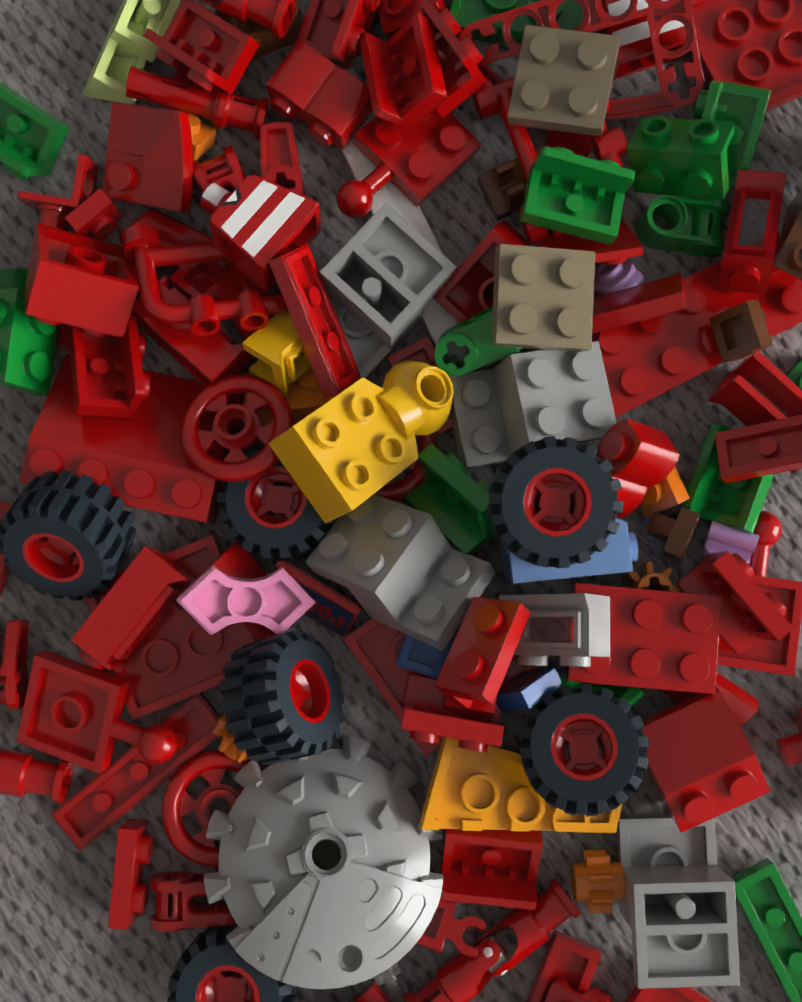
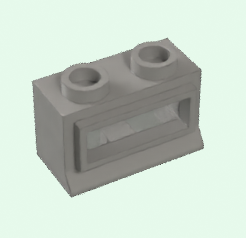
[499,593,610,667]

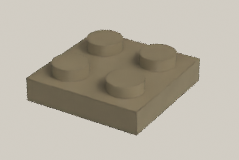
[507,25,620,137]
[491,244,596,352]

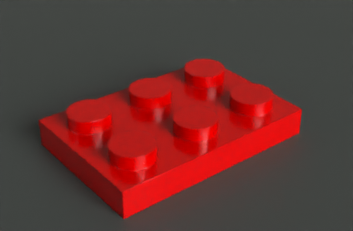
[565,583,722,694]

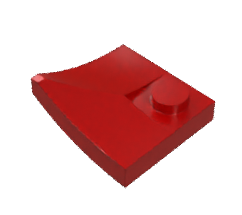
[102,102,193,213]

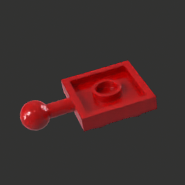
[336,108,482,218]
[717,511,802,676]
[16,650,178,774]

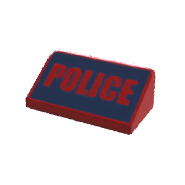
[273,560,362,637]

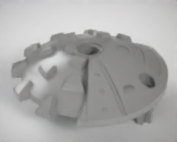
[204,736,444,989]

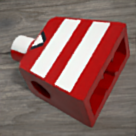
[598,0,699,80]
[200,175,321,293]

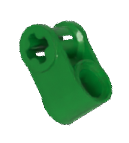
[635,195,729,257]
[434,305,524,376]

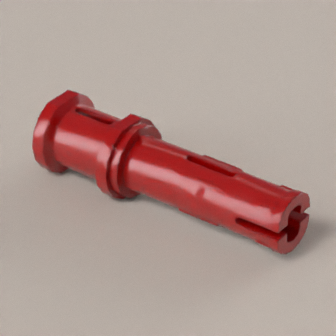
[126,66,270,140]

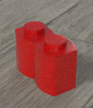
[265,40,373,150]
[596,418,680,519]

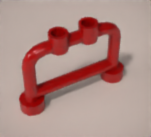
[472,76,628,244]
[121,224,288,336]

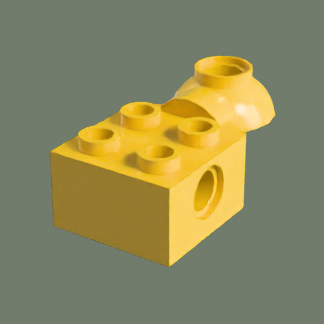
[268,360,454,524]

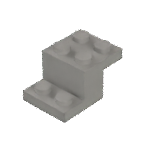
[320,202,457,382]
[449,341,617,469]
[306,494,496,651]
[616,814,740,989]

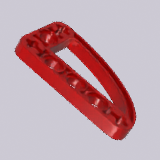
[459,0,704,120]

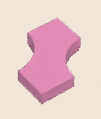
[176,564,316,635]

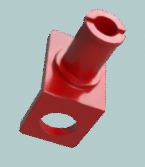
[17,154,99,230]

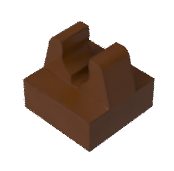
[477,158,527,221]
[709,300,773,363]
[647,507,700,564]

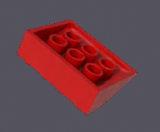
[19,353,244,525]

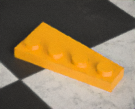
[418,736,623,833]

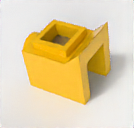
[242,312,312,399]

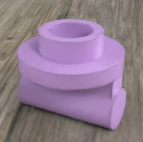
[594,258,645,296]
[703,520,760,564]

